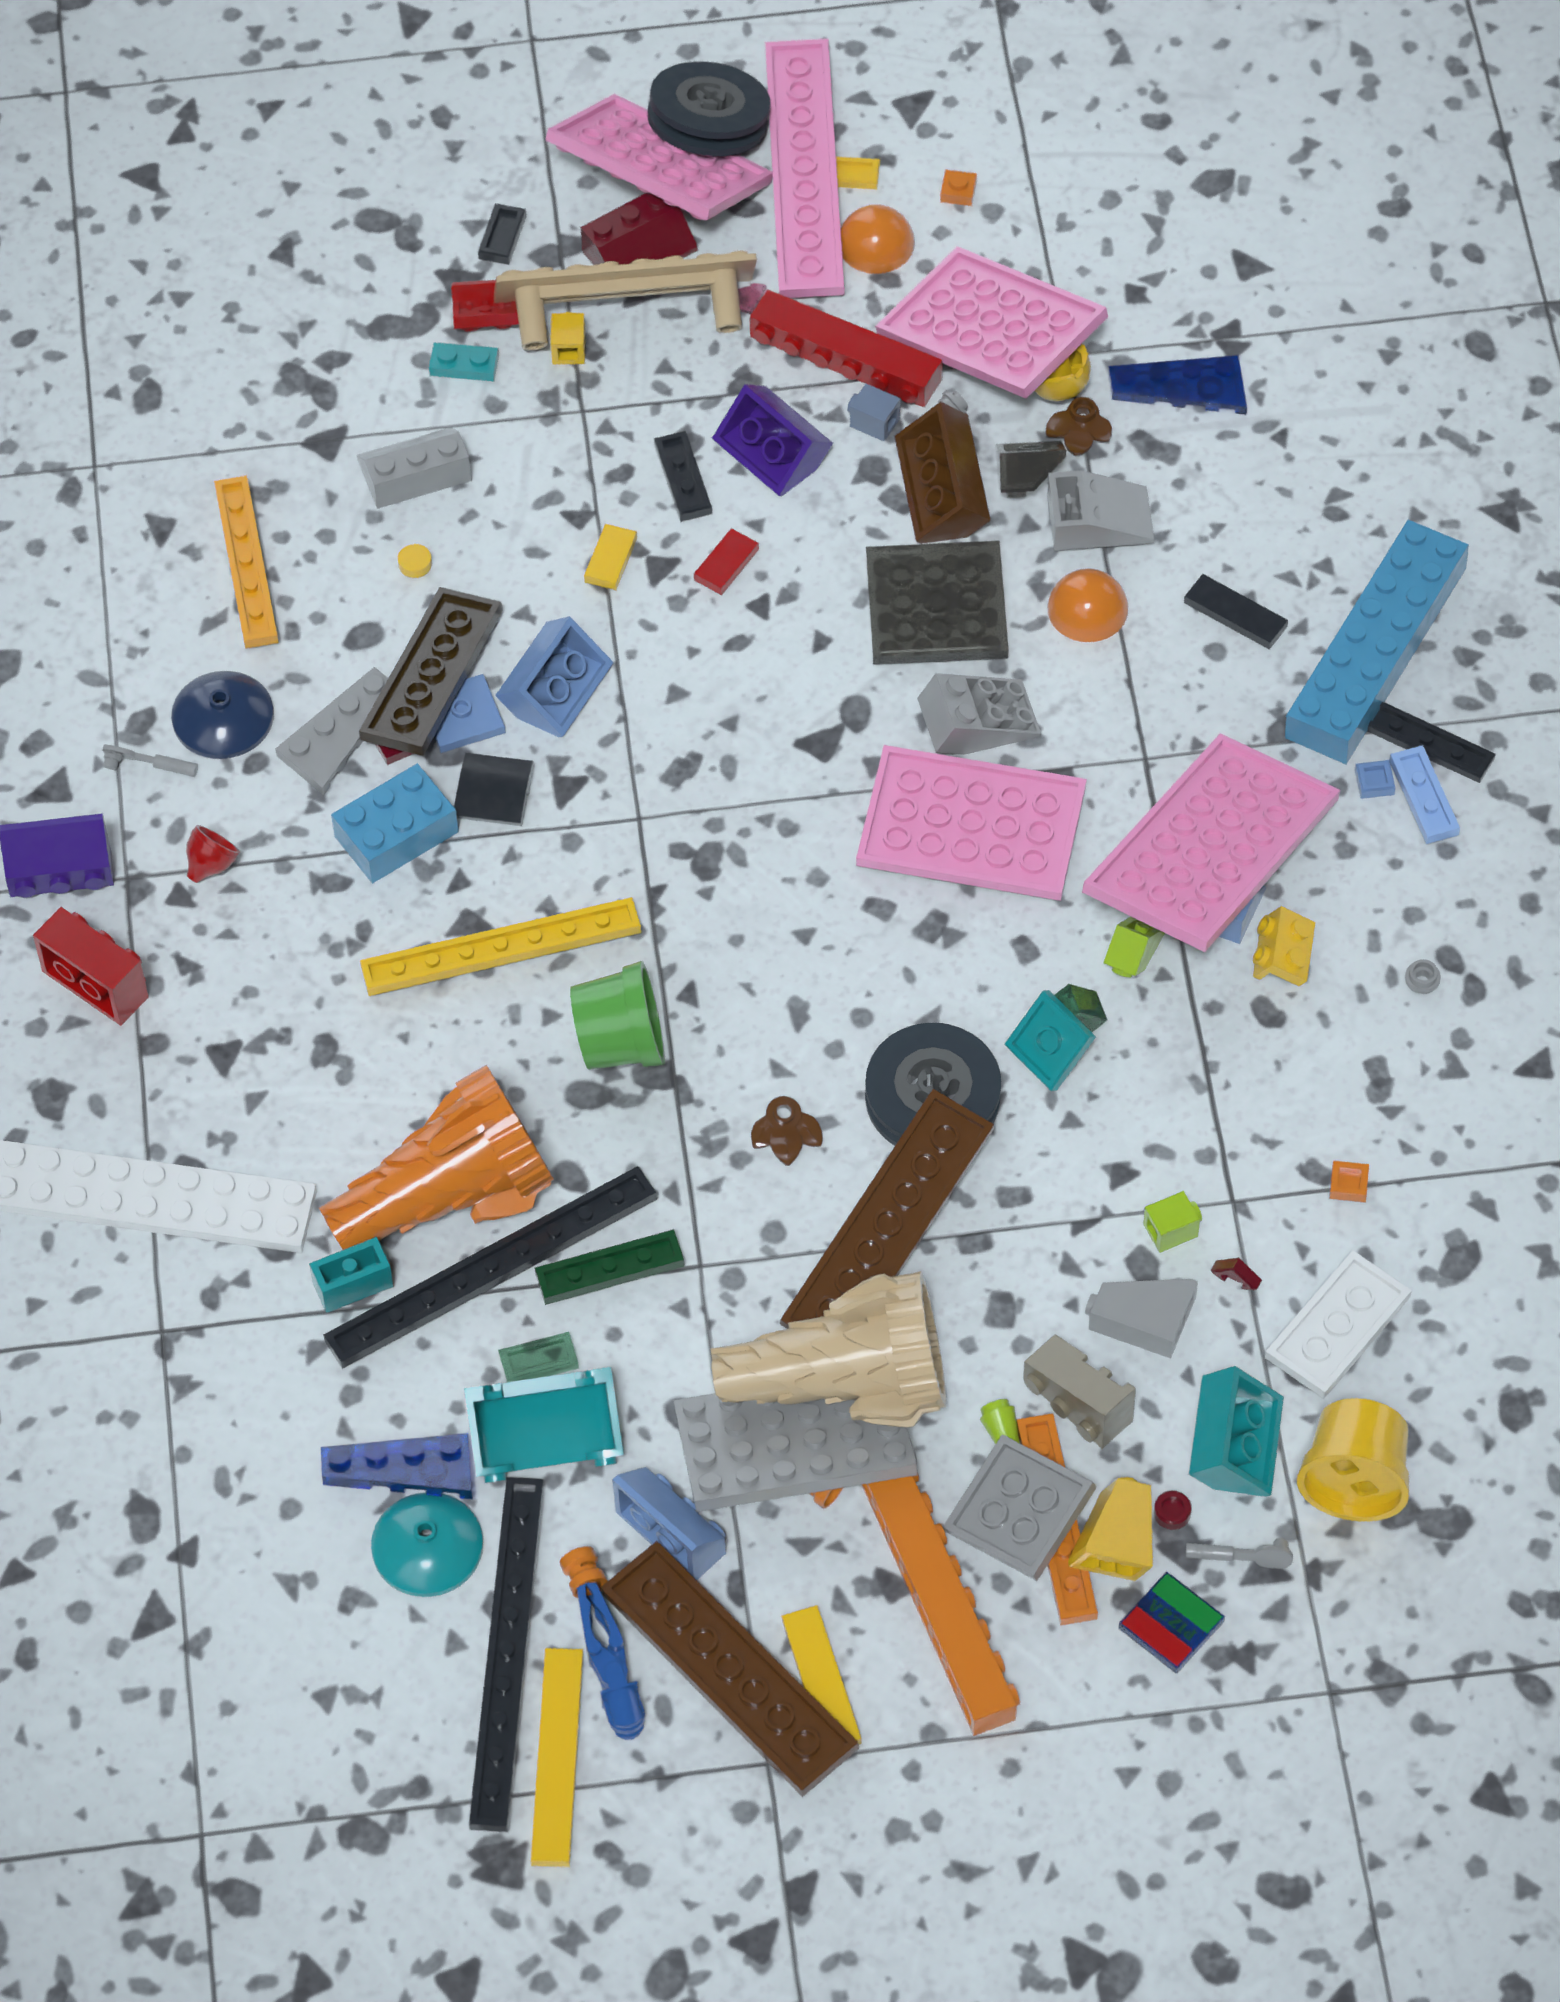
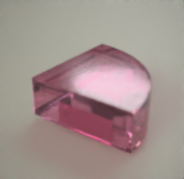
[738,283,767,315]

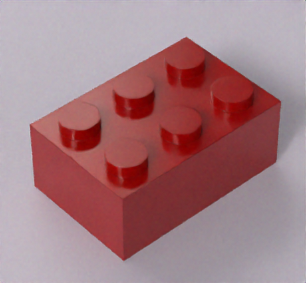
[33,907,149,1026]

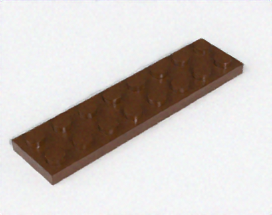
[780,1089,994,1329]
[600,1541,859,1797]

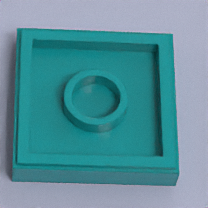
[1004,990,1096,1091]

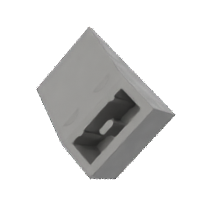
[1047,470,1154,551]
[917,673,1041,755]

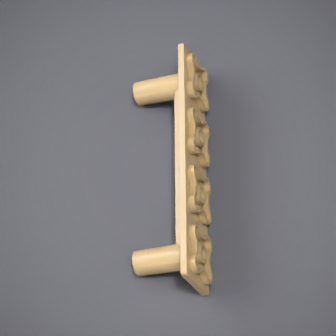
[494,250,757,350]

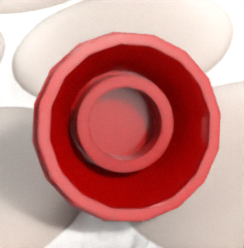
[186,825,240,883]

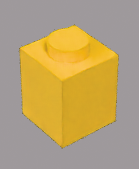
[551,312,586,365]

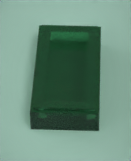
[498,1332,579,1382]

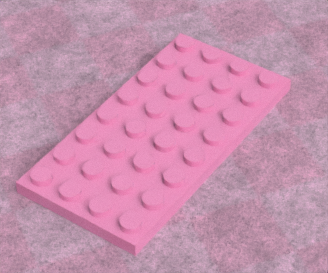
[1082,733,1340,952]

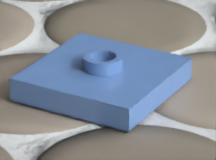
[434,674,505,753]

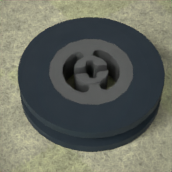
[647,61,771,156]
[865,1023,1001,1146]

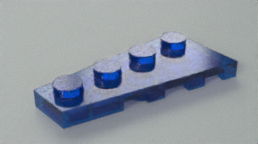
[1108,355,1247,415]
[320,1433,473,1500]

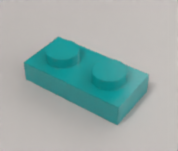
[429,342,499,382]

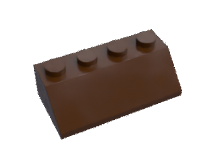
[894,401,991,544]

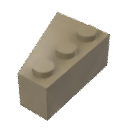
[1023,1334,1136,1449]

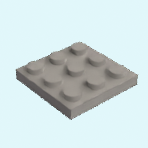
[943,1434,1097,1581]

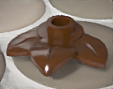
[1046,397,1112,456]
[751,1096,823,1166]

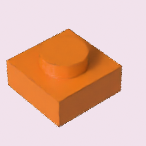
[940,169,977,206]
[1329,1160,1369,1202]

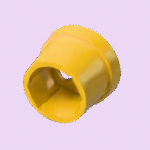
[1297,1398,1410,1522]

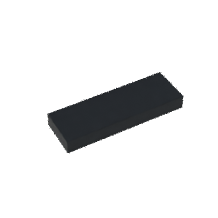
[654,431,712,522]
[1184,574,1288,650]

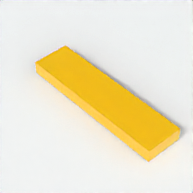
[781,1605,862,1745]

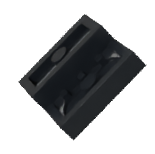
[454,753,534,826]

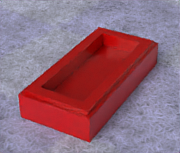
[694,528,759,595]

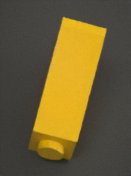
[1068,1477,1153,1581]

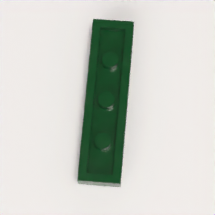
[534,1229,684,1305]

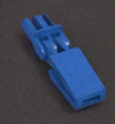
[577,1583,645,1740]

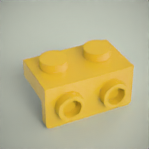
[1253,906,1316,986]

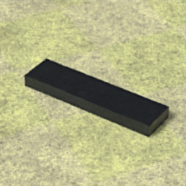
[1367,702,1496,783]

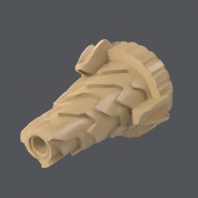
[710,1272,947,1428]

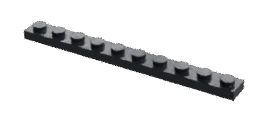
[323,1166,657,1369]
[469,1477,544,1832]

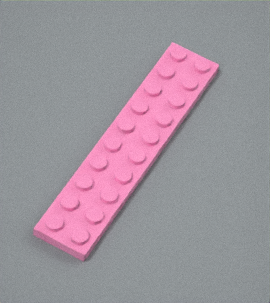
[765,39,844,298]

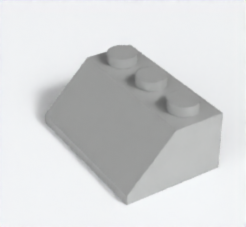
[357,427,472,509]

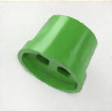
[570,961,665,1070]

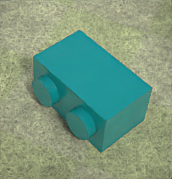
[309,1237,394,1313]

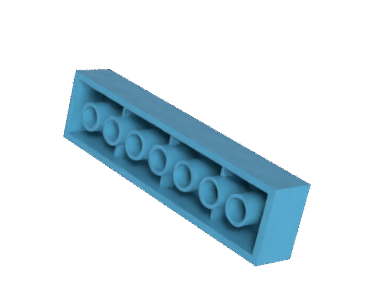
[1285,520,1469,765]

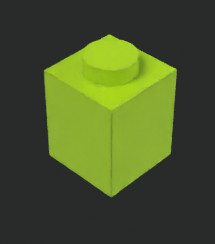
[1143,1191,1202,1253]

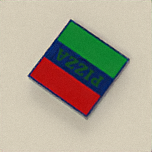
[1118,1572,1225,1674]

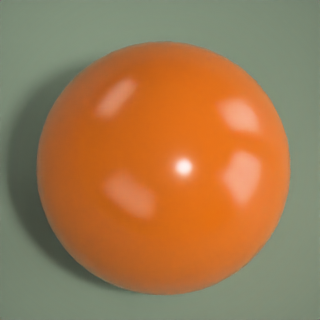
[840,204,915,274]
[1047,569,1128,642]

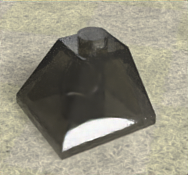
[995,441,1066,498]

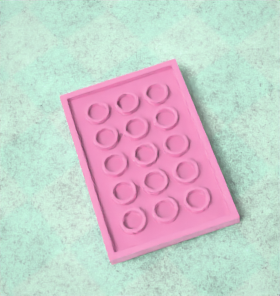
[545,94,773,221]
[875,246,1108,399]
[856,745,1087,901]

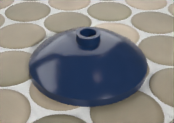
[171,671,274,759]

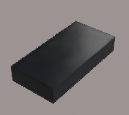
[478,203,527,265]

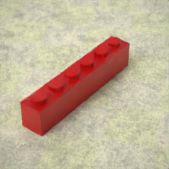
[749,289,942,408]

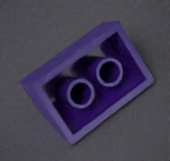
[712,384,833,496]
[0,813,114,898]

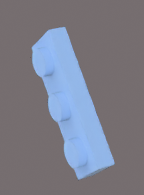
[1390,745,1460,844]

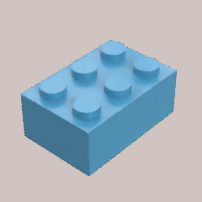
[331,763,459,884]

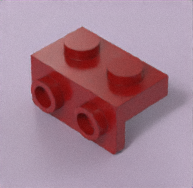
[451,280,519,331]

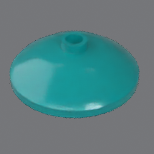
[371,1492,483,1597]

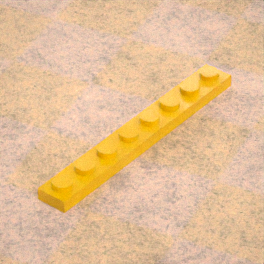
[360,897,641,996]

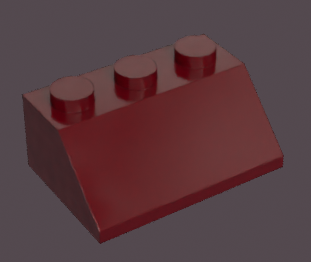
[580,193,698,265]

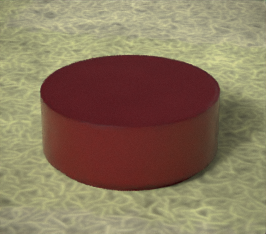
[1154,1491,1192,1530]

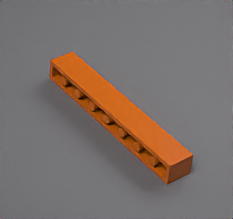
[861,1475,1020,1736]

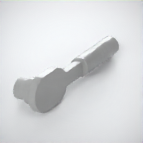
[102,744,198,777]
[1186,1538,1293,1569]

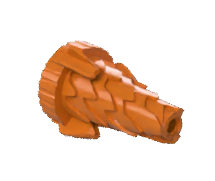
[319,1064,554,1250]

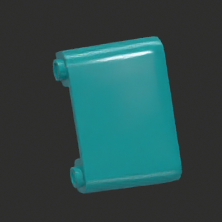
[464,1367,624,1483]

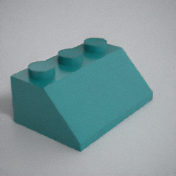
[1189,1366,1284,1497]

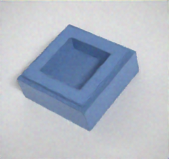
[1355,760,1396,799]

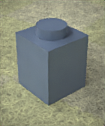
[847,384,900,442]

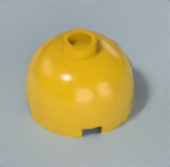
[1034,344,1091,401]

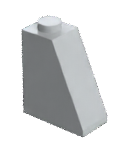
[1085,1279,1198,1359]

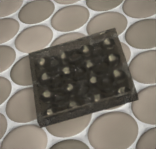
[866,540,1009,665]

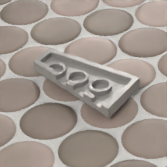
[275,667,388,795]

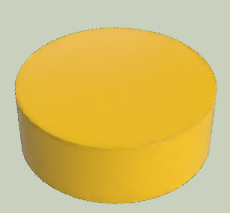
[398,544,432,578]

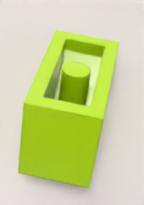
[1103,916,1165,977]

